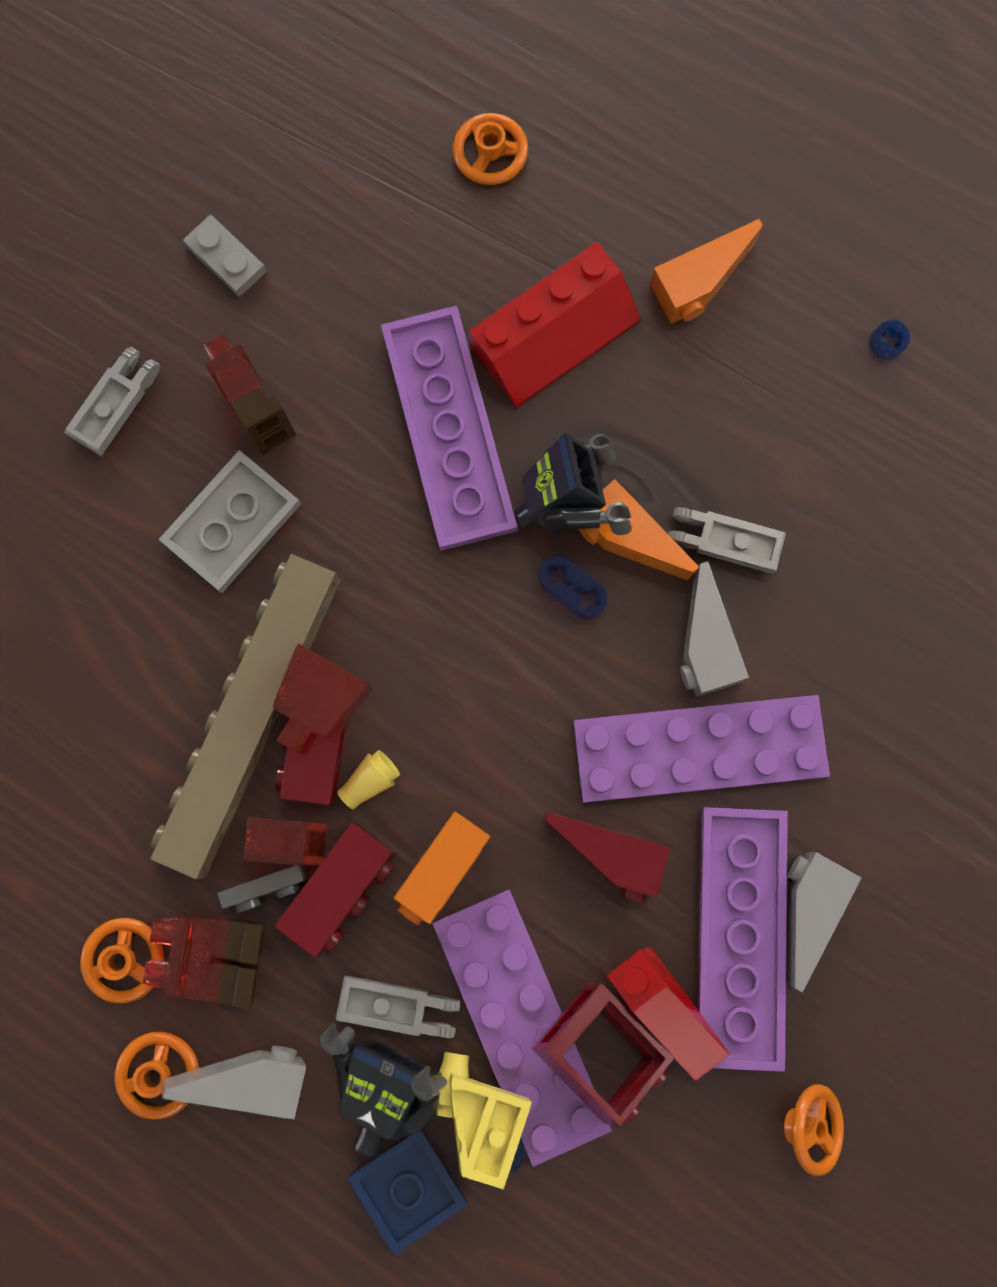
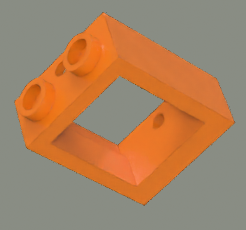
[394,811,491,925]

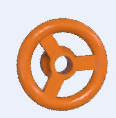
[452,113,528,185]
[80,918,164,1004]
[115,1032,199,1120]
[784,1084,844,1176]

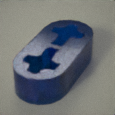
[539,556,608,620]

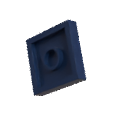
[347,1128,468,1256]

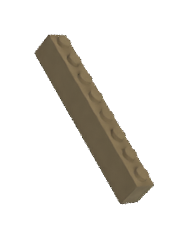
[150,554,341,879]

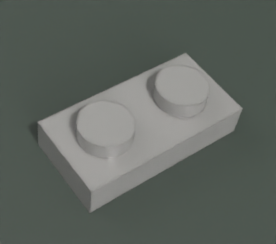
[183,214,267,297]

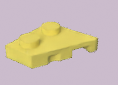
[449,1073,532,1189]

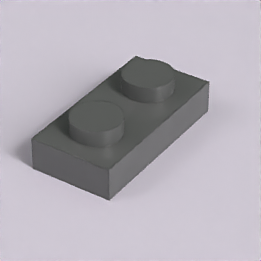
[217,864,310,913]

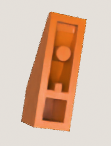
[650,219,763,324]
[578,479,699,581]

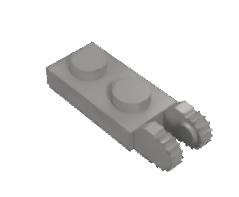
[65,346,160,456]
[668,507,786,574]
[336,975,461,1038]

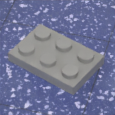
[158,450,301,593]

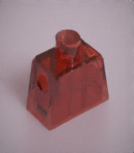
[273,643,372,753]
[244,817,328,865]

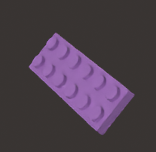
[381,306,518,551]
[573,695,830,803]
[697,807,788,1072]
[432,889,612,1167]

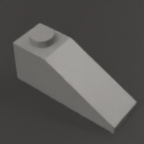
[680,561,749,697]
[786,852,861,992]
[162,1046,307,1119]

